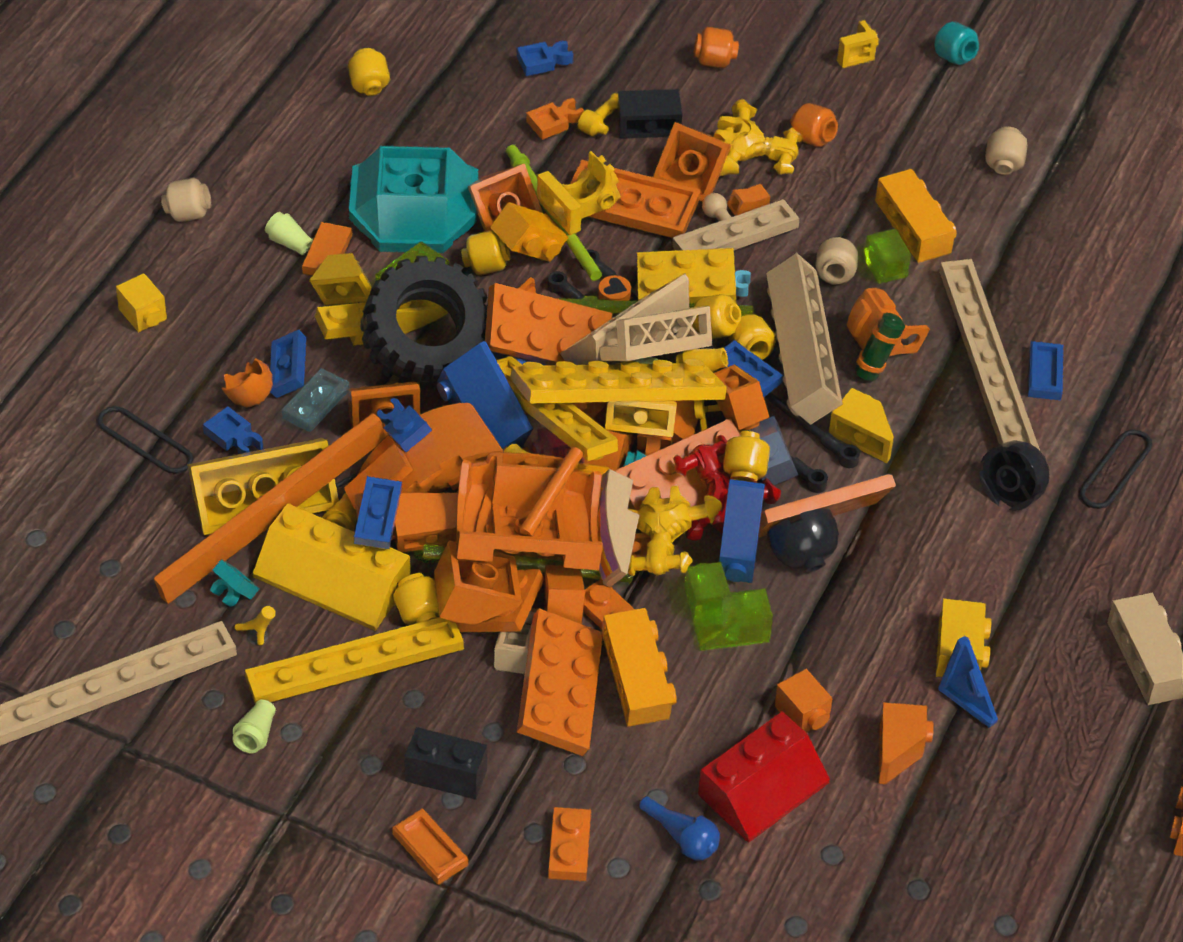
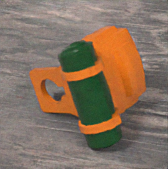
[846,288,930,381]

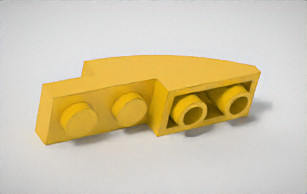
[315,300,448,345]

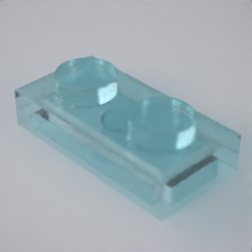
[282,368,349,432]

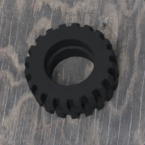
[361,256,488,390]

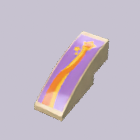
[597,469,639,587]

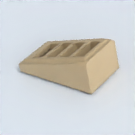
[494,608,538,674]

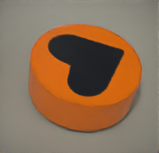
[598,275,631,307]

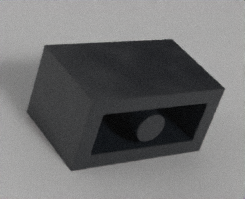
[617,89,683,139]
[405,727,487,800]

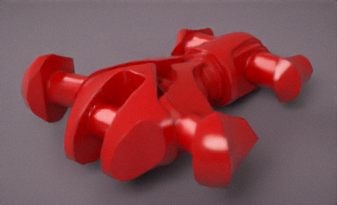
[673,435,782,541]

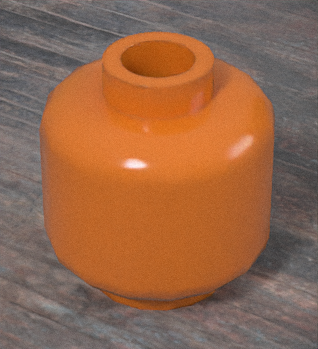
[694,27,739,68]
[791,103,838,147]

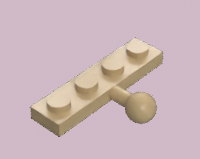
[672,193,799,251]

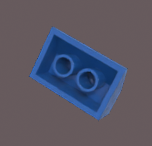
[437,341,533,452]

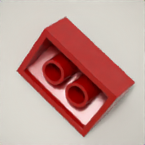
[698,711,830,843]

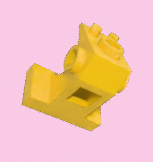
[537,151,621,235]

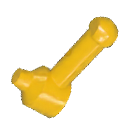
[578,93,618,136]

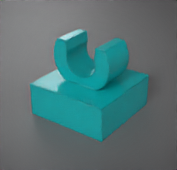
[210,559,260,607]

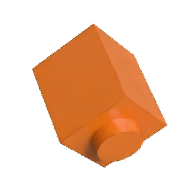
[774,669,833,732]

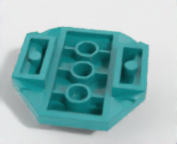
[349,146,478,253]

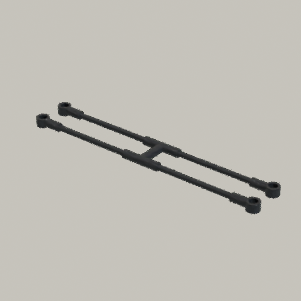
[548,249,860,493]

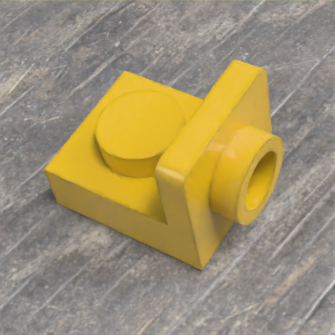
[837,20,879,68]

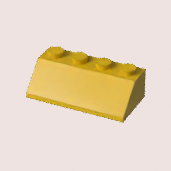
[187,438,339,535]
[253,503,410,631]

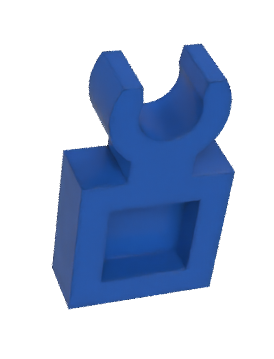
[517,41,573,76]
[377,398,432,452]
[203,406,263,454]

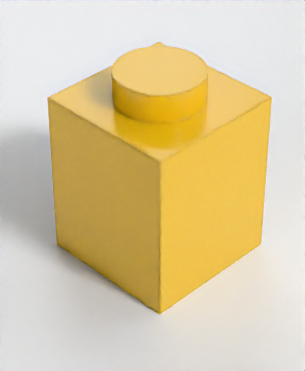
[116,273,167,333]

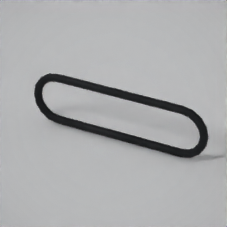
[97,406,194,473]
[1080,430,1153,508]

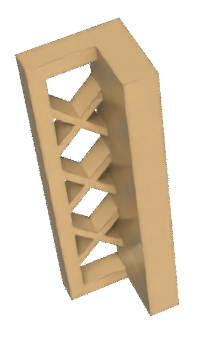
[600,306,712,361]

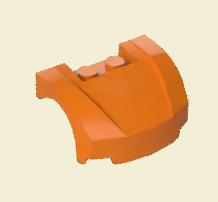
[456,452,603,570]

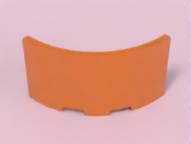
[357,403,503,493]

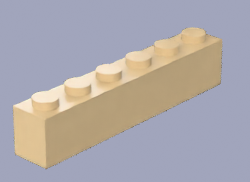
[766,253,843,425]

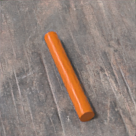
[519,447,584,537]

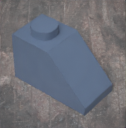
[743,416,798,485]

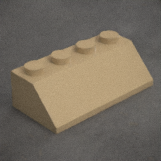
[560,274,689,365]

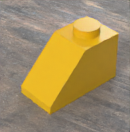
[309,253,372,305]
[829,388,894,463]
[605,401,677,437]

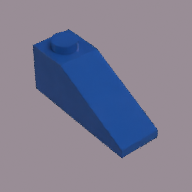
[718,479,765,583]

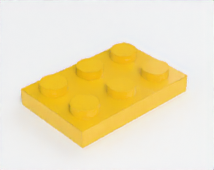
[637,248,736,306]

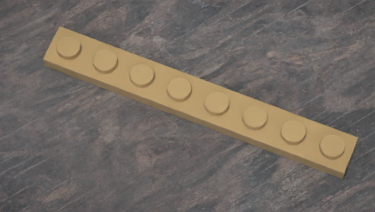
[939,259,1040,450]
[0,621,237,746]

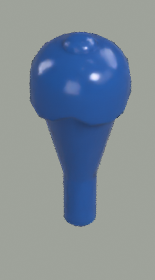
[639,796,720,861]

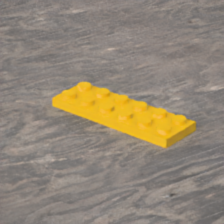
[510,359,727,404]

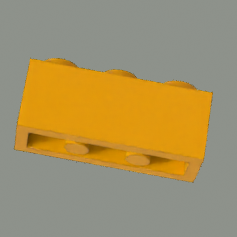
[875,169,956,263]
[601,608,677,727]

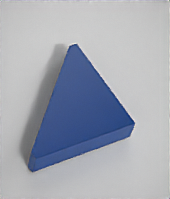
[938,636,998,728]

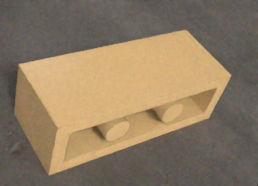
[1107,593,1183,705]

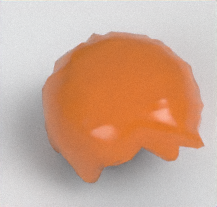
[222,358,273,408]

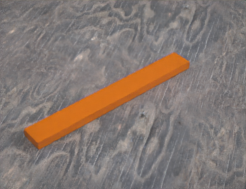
[153,413,385,604]

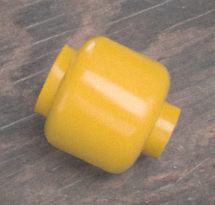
[347,48,390,96]
[461,230,511,276]
[692,294,741,339]
[728,314,776,360]
[723,431,770,483]
[393,573,439,625]

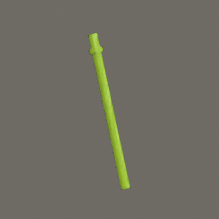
[506,145,602,281]

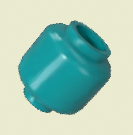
[934,21,979,65]

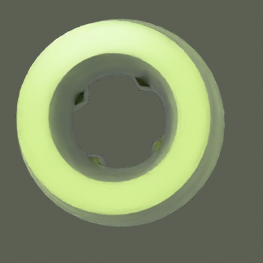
[265,212,313,255]
[233,700,276,753]

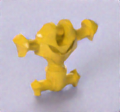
[714,99,803,176]
[628,486,722,576]

